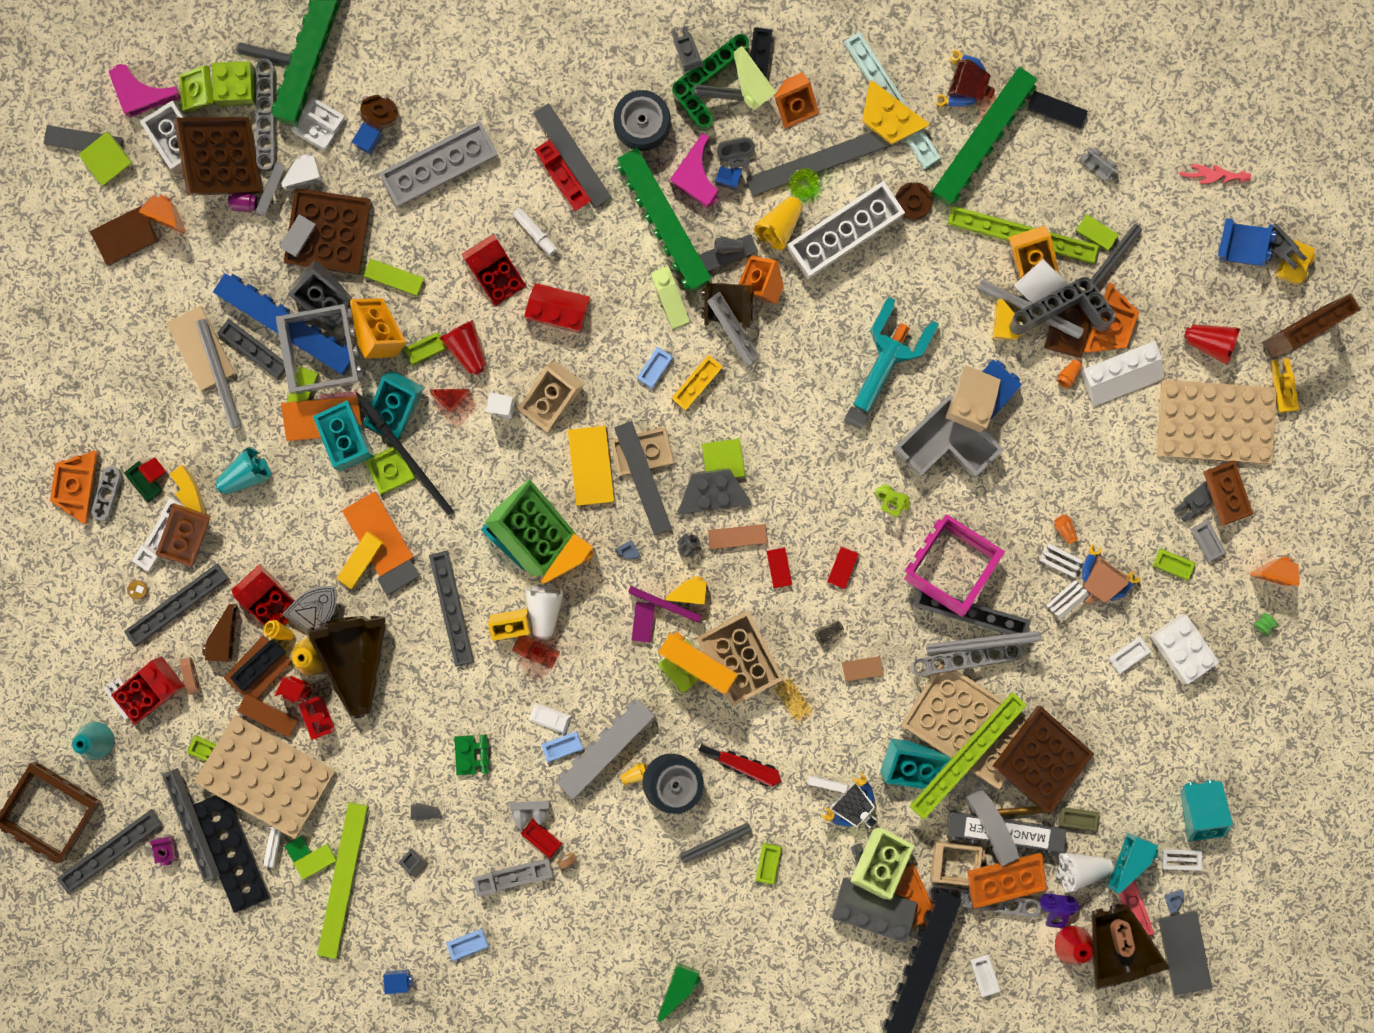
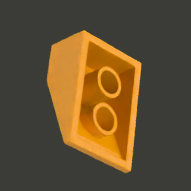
[1008,226,1060,279]
[350,298,407,359]
[540,534,595,584]

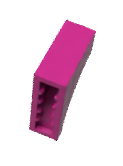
[108,64,181,118]
[670,133,719,209]

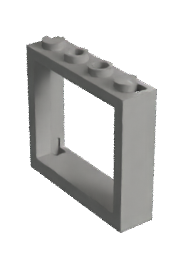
[276,304,363,395]

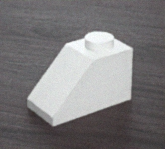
[281,154,323,191]

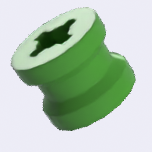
[1253,612,1279,637]

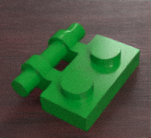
[454,734,491,775]

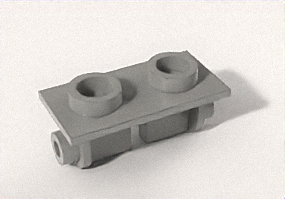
[1080,147,1119,182]

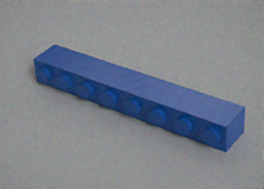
[213,273,351,376]

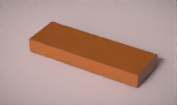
[237,693,298,737]

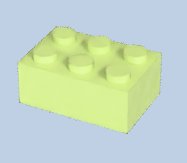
[850,828,914,899]

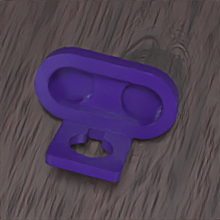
[1040,893,1079,928]

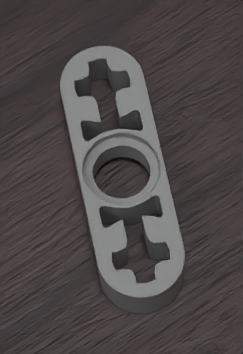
[255,161,285,216]
[91,466,122,521]

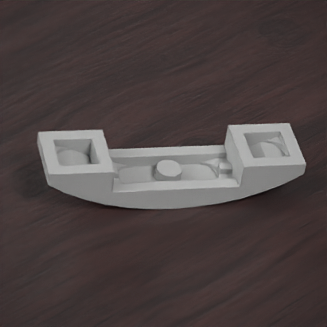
[965,790,1019,866]
[473,859,553,897]

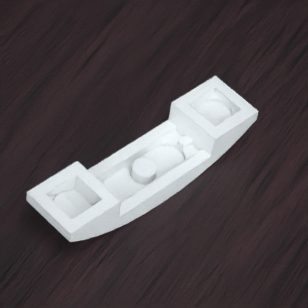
[132,497,185,571]

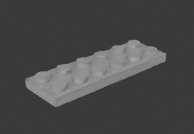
[379,121,498,208]

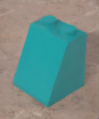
[1180,780,1233,842]

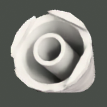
[525,586,564,640]

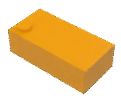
[658,631,737,694]

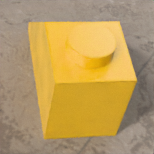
[992,299,1022,341]
[666,576,707,604]

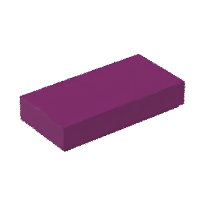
[631,602,655,643]

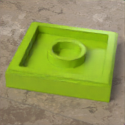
[179,65,214,113]
[78,131,133,186]
[702,438,745,478]
[365,446,416,495]

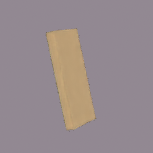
[166,306,236,391]

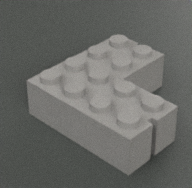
[892,394,1004,477]

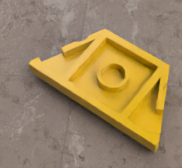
[862,80,929,145]

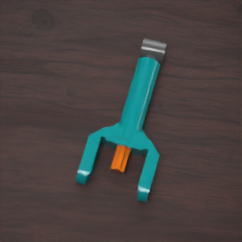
[844,296,939,430]

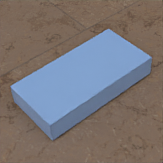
[637,347,673,389]
[541,731,584,762]
[446,928,489,961]

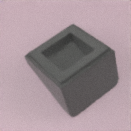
[399,848,429,878]

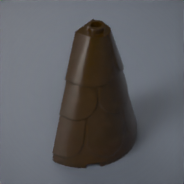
[307,615,386,718]

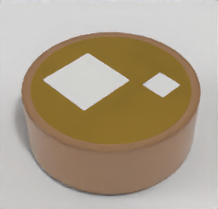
[127,580,148,599]
[557,852,577,869]

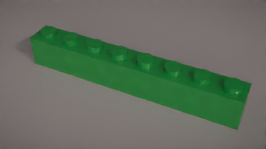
[271,0,342,127]
[931,66,1038,207]
[616,148,712,293]

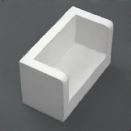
[486,393,516,419]

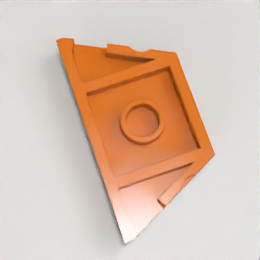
[1083,282,1139,353]
[50,450,98,524]

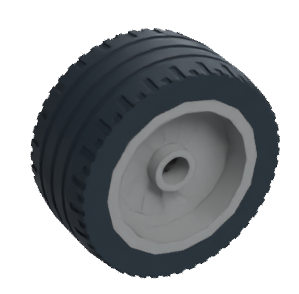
[613,90,671,151]
[642,753,704,814]

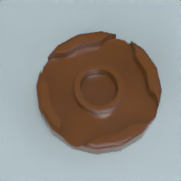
[360,95,398,129]
[895,182,933,220]

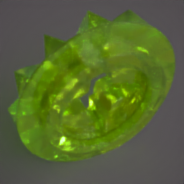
[789,168,820,199]

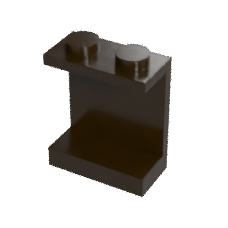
[701,283,753,328]

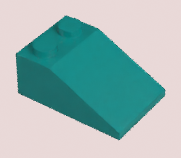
[363,370,425,440]
[313,401,374,472]
[880,738,951,789]
[1107,832,1159,894]

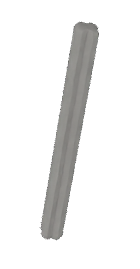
[978,280,1084,339]
[196,319,241,429]
[926,631,1041,655]

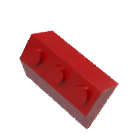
[524,283,590,334]

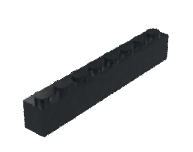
[882,888,962,1033]

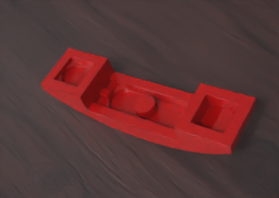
[534,139,591,212]

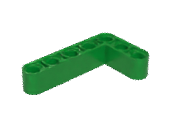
[672,34,749,131]

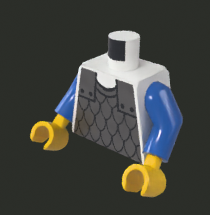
[820,771,878,828]

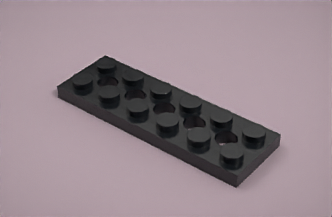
[193,795,271,913]

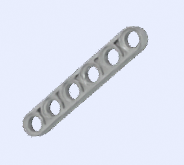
[256,59,275,172]
[911,644,1023,677]
[927,884,1041,917]

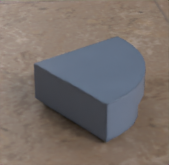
[615,540,641,559]
[1164,889,1184,914]

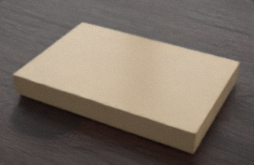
[610,427,674,477]

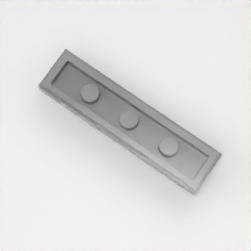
[707,292,760,366]

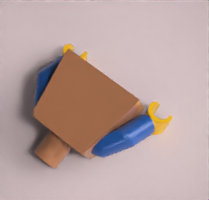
[1082,544,1141,605]

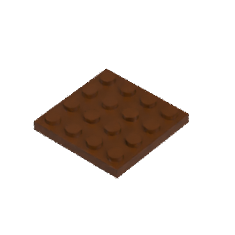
[174,117,262,196]
[283,188,372,275]
[992,705,1094,815]

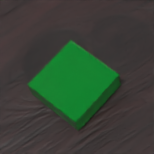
[284,836,311,862]

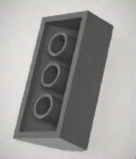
[831,877,917,943]

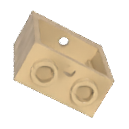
[930,840,985,886]

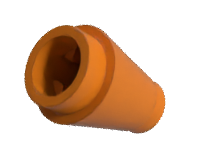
[1057,359,1083,388]
[1054,514,1078,544]

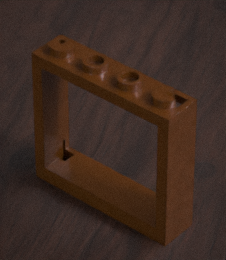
[1262,293,1361,358]
[0,761,102,863]

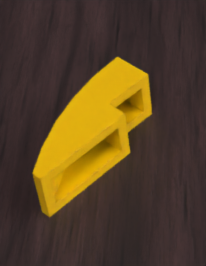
[169,465,206,514]

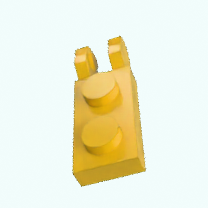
[1271,358,1299,413]

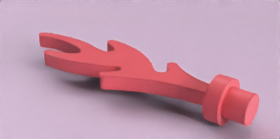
[1179,164,1251,184]

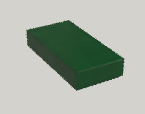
[124,461,164,503]

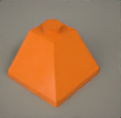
[774,72,819,129]
[139,195,186,234]
[738,255,784,304]
[1250,556,1300,586]

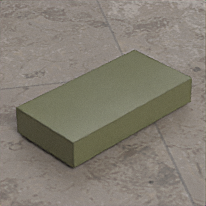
[1058,807,1100,832]

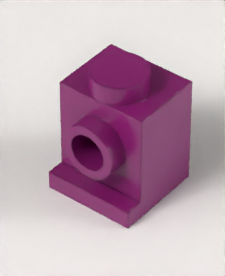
[150,835,178,866]

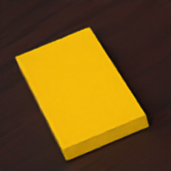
[568,426,614,506]

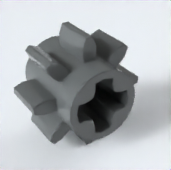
[677,533,701,558]

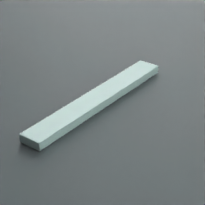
[844,32,942,169]

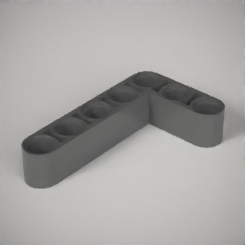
[1009,277,1115,335]

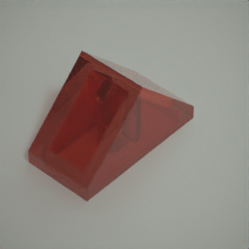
[430,389,471,413]

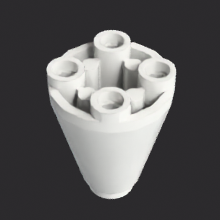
[1055,853,1113,893]

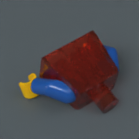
[936,50,995,108]

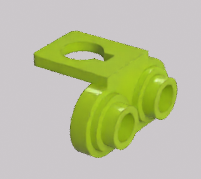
[875,484,911,518]

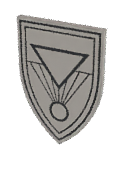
[283,586,337,634]

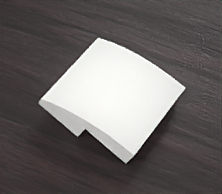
[292,97,345,152]
[1014,259,1069,304]

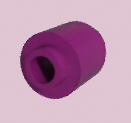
[228,193,257,213]

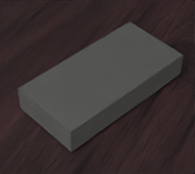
[377,559,421,595]

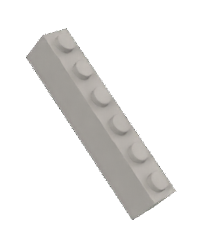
[557,699,655,799]

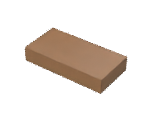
[842,656,883,682]

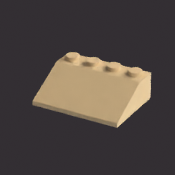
[696,610,784,706]

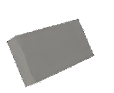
[279,215,317,258]
[1190,520,1226,562]

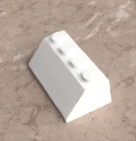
[1079,341,1165,407]

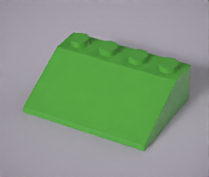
[484,480,576,576]

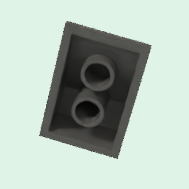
[288,260,353,331]

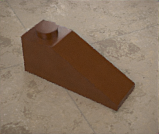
[202,604,237,662]

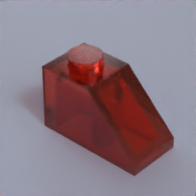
[512,635,560,669]

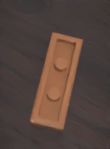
[708,524,767,549]

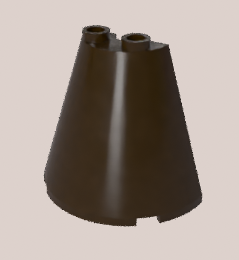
[1091,904,1170,990]

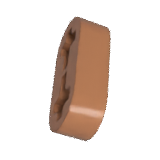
[180,657,200,695]
[1110,919,1135,957]

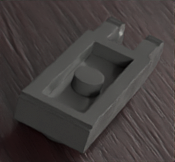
[671,26,703,72]
[1271,223,1307,270]
[1173,480,1213,522]

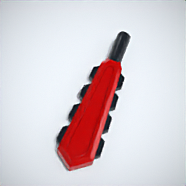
[699,744,782,787]

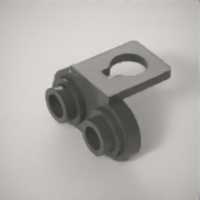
[717,137,755,168]

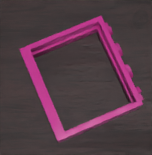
[904,514,1005,617]

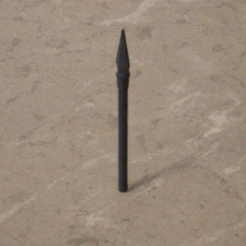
[356,392,454,515]

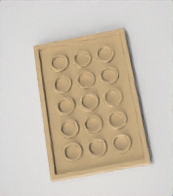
[1156,380,1276,464]
[900,661,1028,790]
[194,715,336,840]

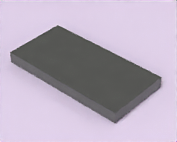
[1158,911,1212,996]

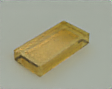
[774,677,812,720]

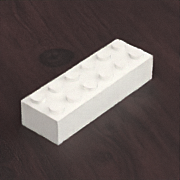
[787,181,905,280]

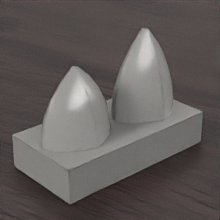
[510,801,550,830]

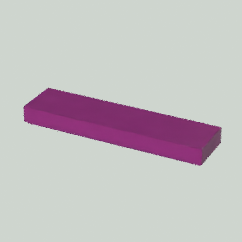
[628,586,701,623]

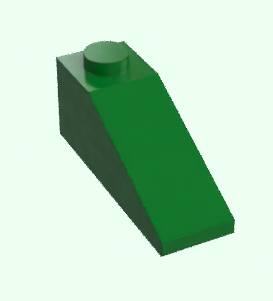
[657,962,701,1023]

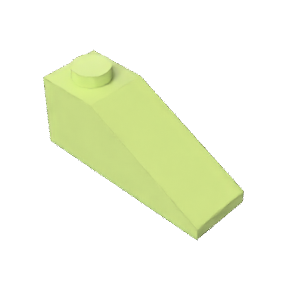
[733,46,776,110]
[651,266,690,329]

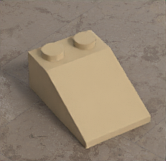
[518,361,585,432]
[945,365,1001,433]

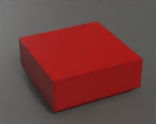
[138,457,167,483]

